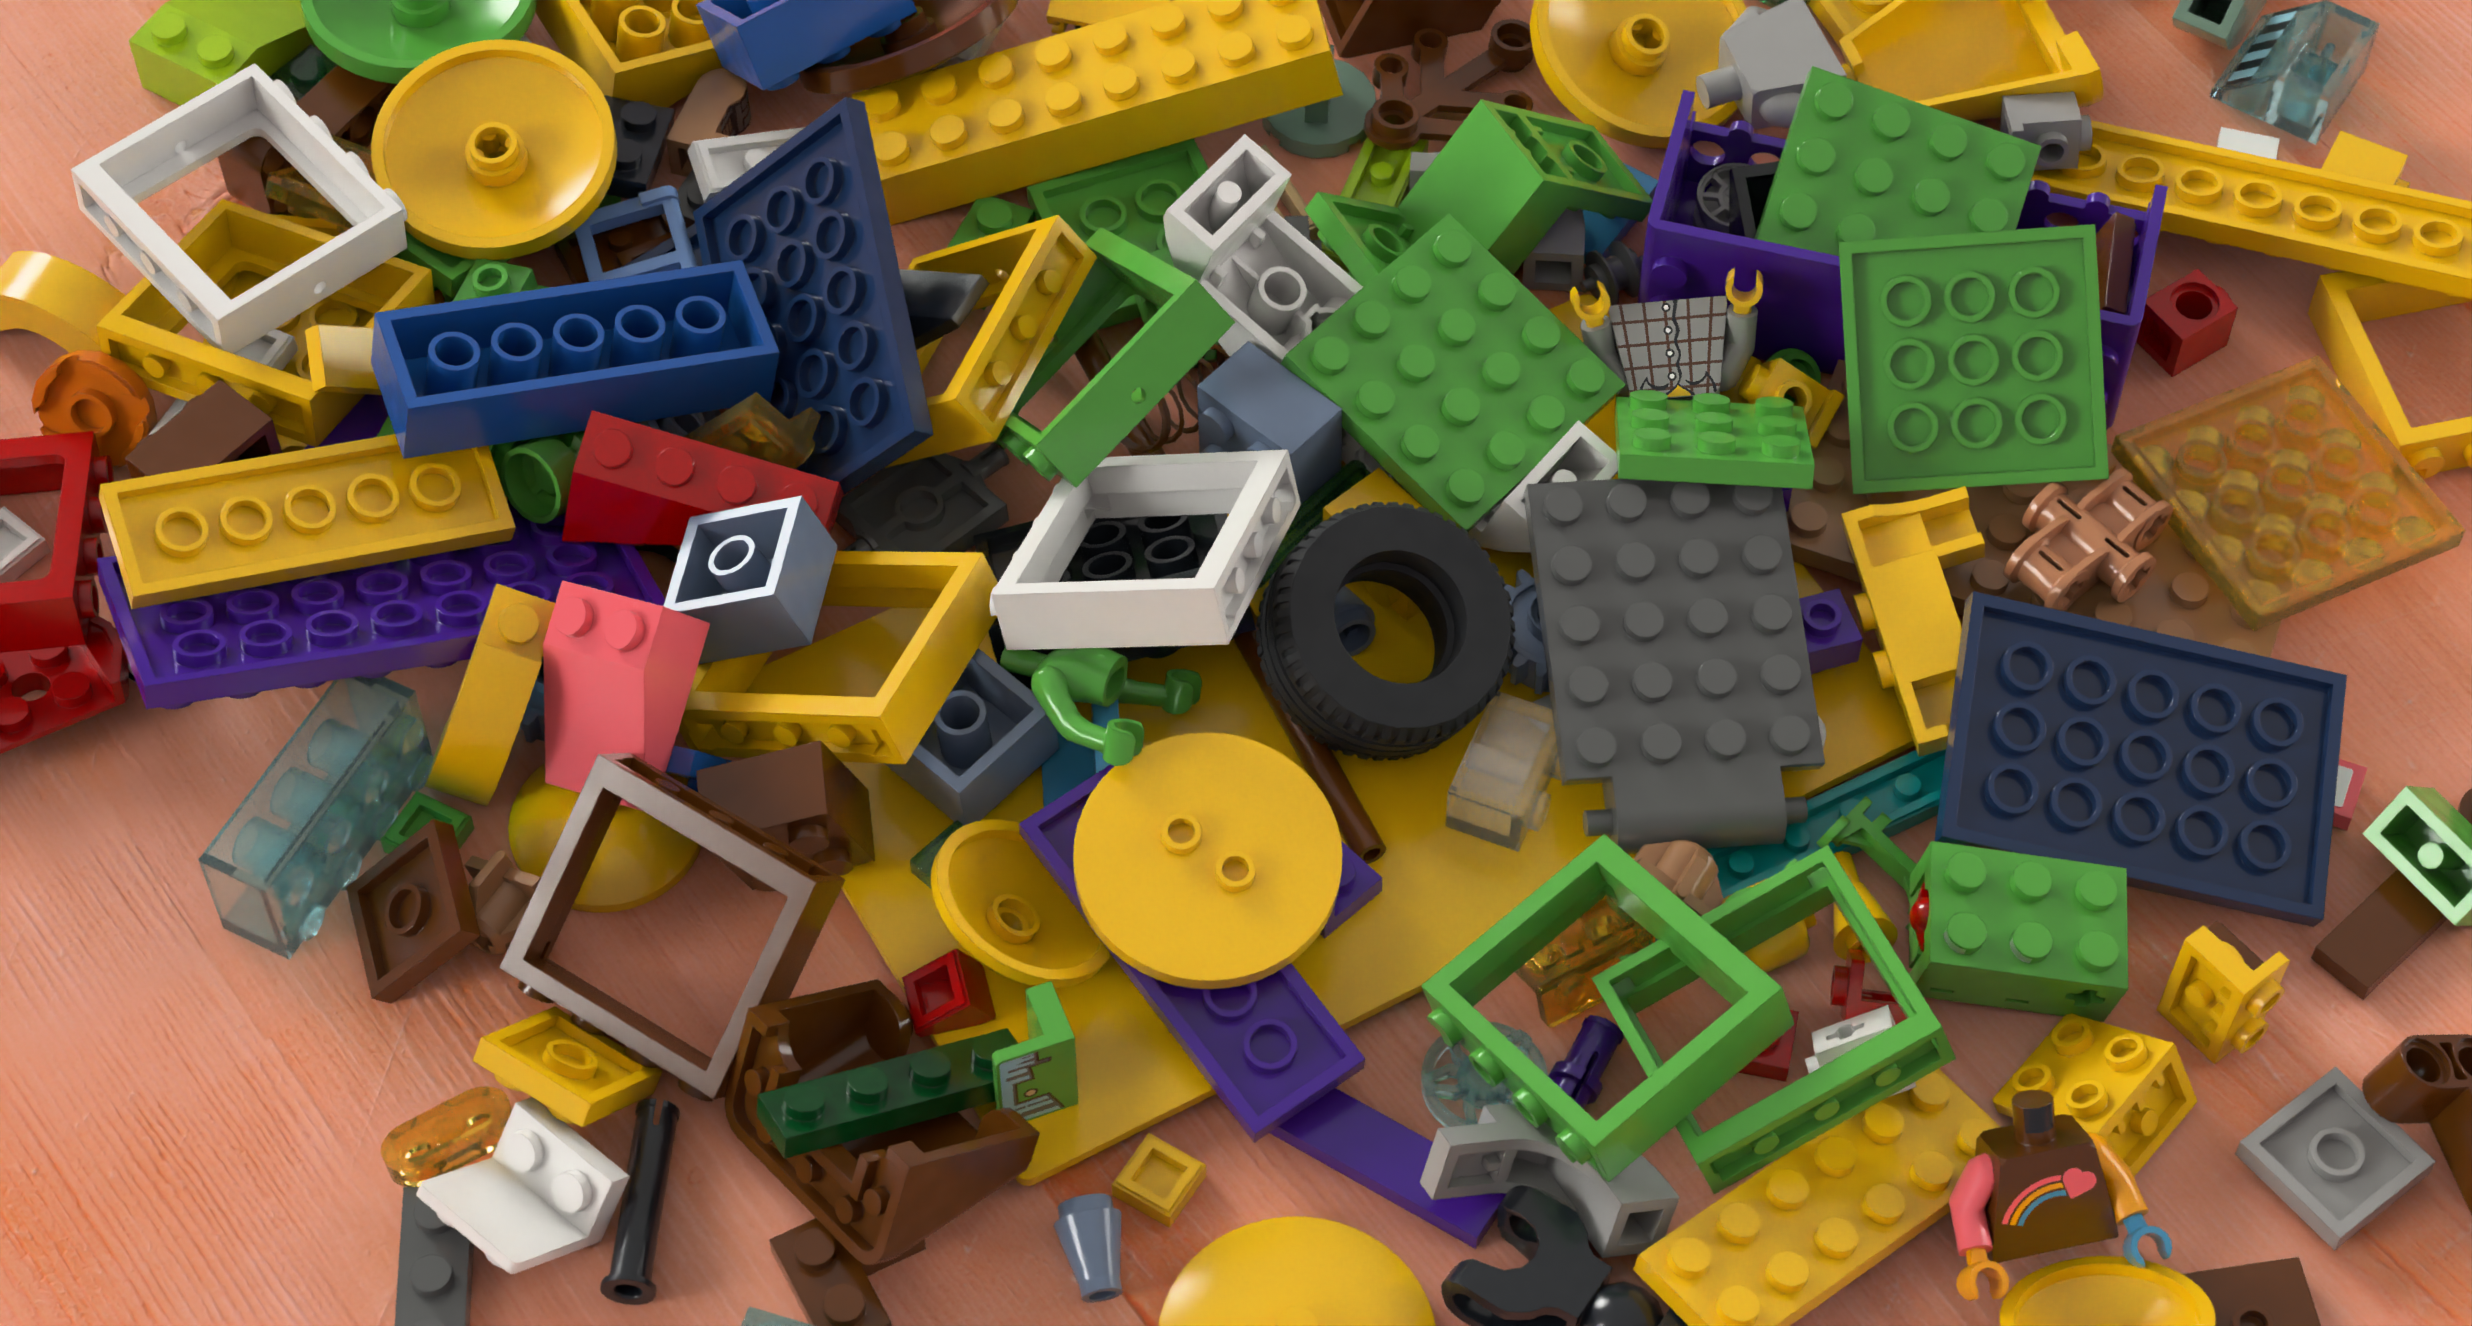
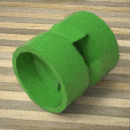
[500,431,585,524]

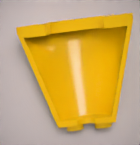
[1838,0,2104,121]

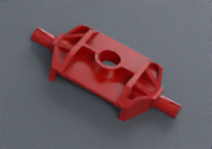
[0,616,129,754]

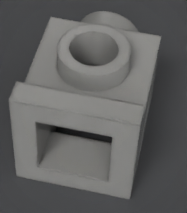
[2000,92,2092,171]

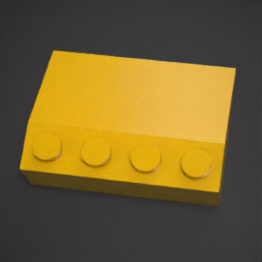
[535,0,725,108]

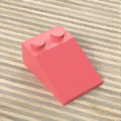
[543,580,711,811]

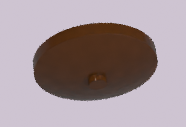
[799,0,1018,94]

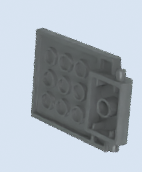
[1523,479,1825,854]

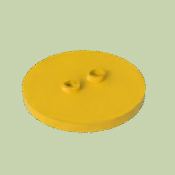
[1073,732,1343,989]

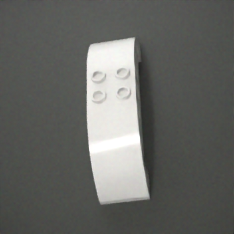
[1163,134,1618,552]

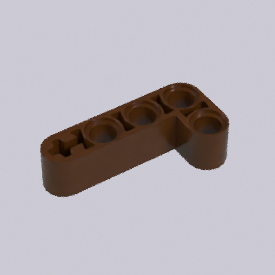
[218,65,397,216]
[2362,1034,2472,1215]

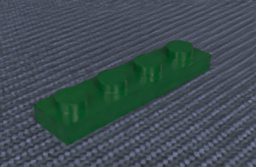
[756,1028,1018,1159]

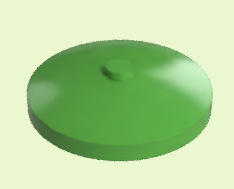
[300,0,537,84]

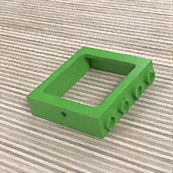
[949,227,1235,488]

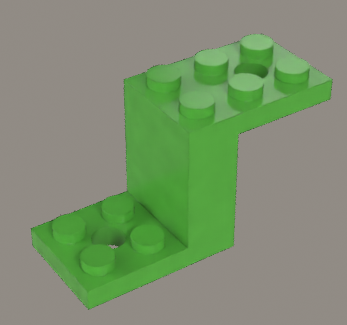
[1304,99,1653,287]

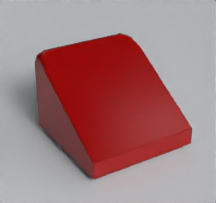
[902,948,996,1037]

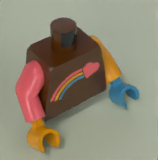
[1949,1090,2172,1301]

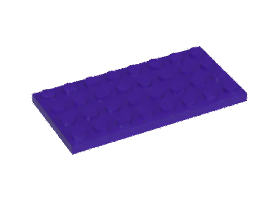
[97,499,665,709]

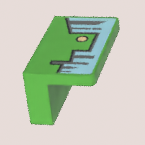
[992,981,1078,1121]

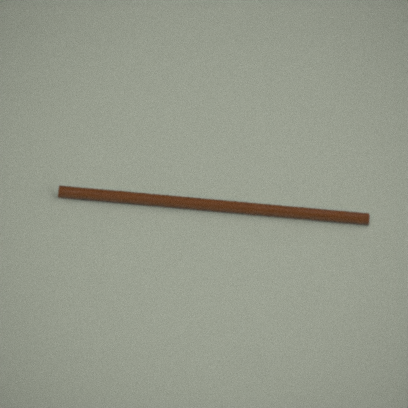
[1074,331,1386,864]

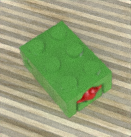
[1909,841,2129,1022]

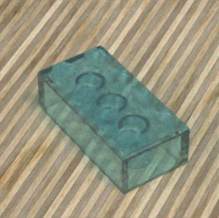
[198,676,434,960]

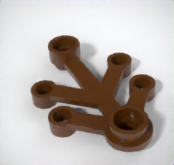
[1364,19,1534,150]

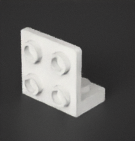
[417,1097,630,1274]

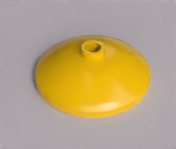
[508,763,702,913]
[931,819,1111,988]
[1999,1256,2216,1326]

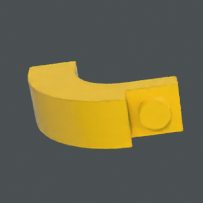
[0,251,126,353]
[425,584,555,807]

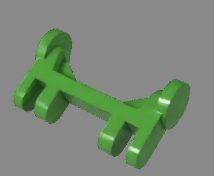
[1816,796,1917,931]

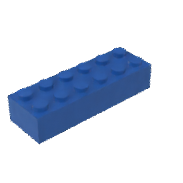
[371,260,780,459]

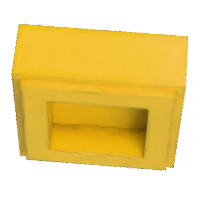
[1112,1133,1207,1228]

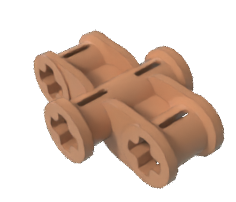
[2003,468,2174,611]

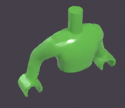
[1000,646,1202,766]

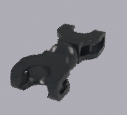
[1441,1185,1688,1326]

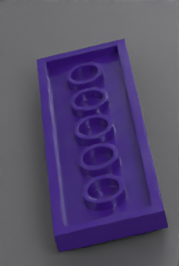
[1019,764,1365,1143]

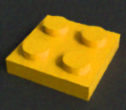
[473,1006,662,1128]

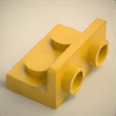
[2156,925,2290,1064]

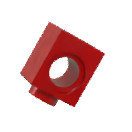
[2136,269,2238,377]

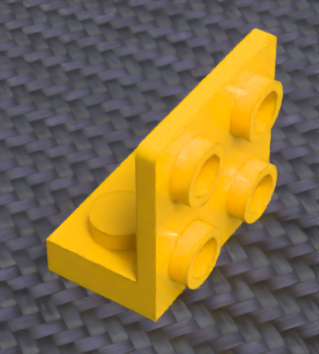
[1992,1014,2198,1177]

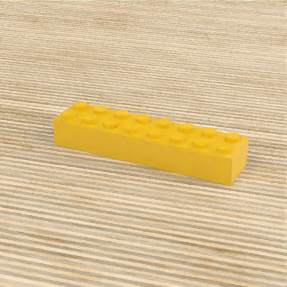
[852,0,1343,226]

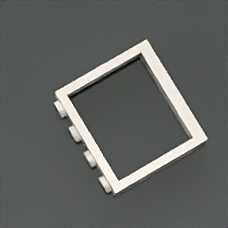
[990,450,1301,650]

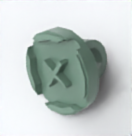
[1262,44,1376,158]

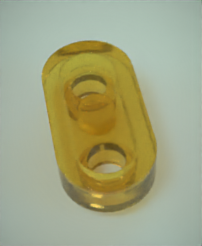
[381,1086,512,1187]

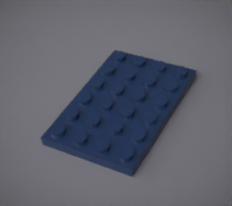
[693,97,934,495]
[1934,591,2347,927]

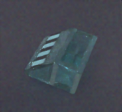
[2210,0,2380,145]

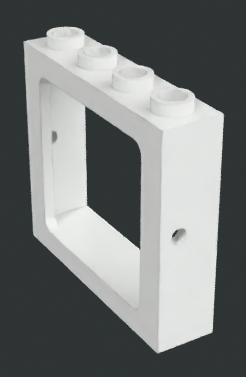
[71,63,408,354]

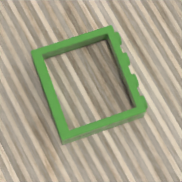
[1421,834,1794,1182]
[1592,845,1956,1194]

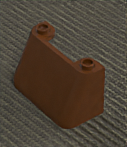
[725,979,1040,1265]

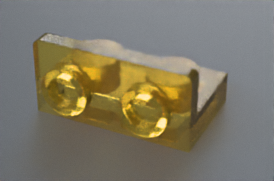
[684,392,821,469]
[1515,895,1656,1028]

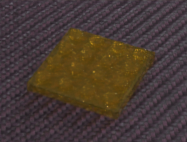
[2111,355,2466,631]

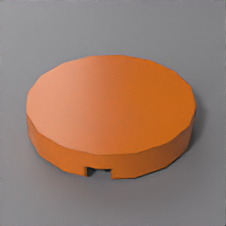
[31,350,157,468]

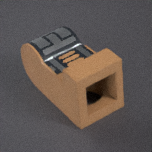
[666,68,751,177]

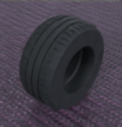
[1256,502,1516,761]

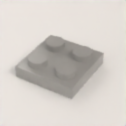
[2235,1066,2436,1251]

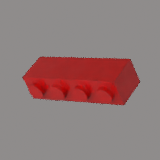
[562,410,843,546]

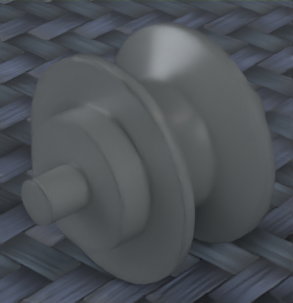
[1580,240,1643,306]

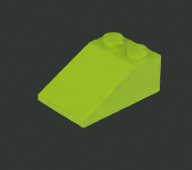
[128,0,316,106]

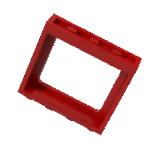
[0,431,114,653]

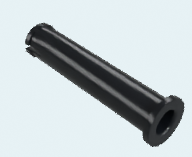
[600,1098,680,1305]

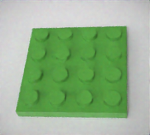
[1754,66,2041,256]
[1280,213,1626,532]
[1839,224,2109,494]

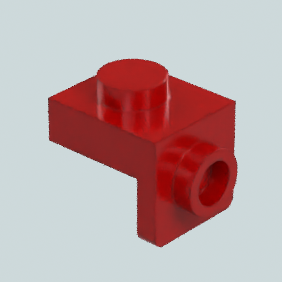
[1830,949,1925,1025]

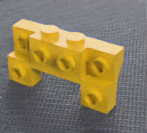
[1841,486,1985,757]

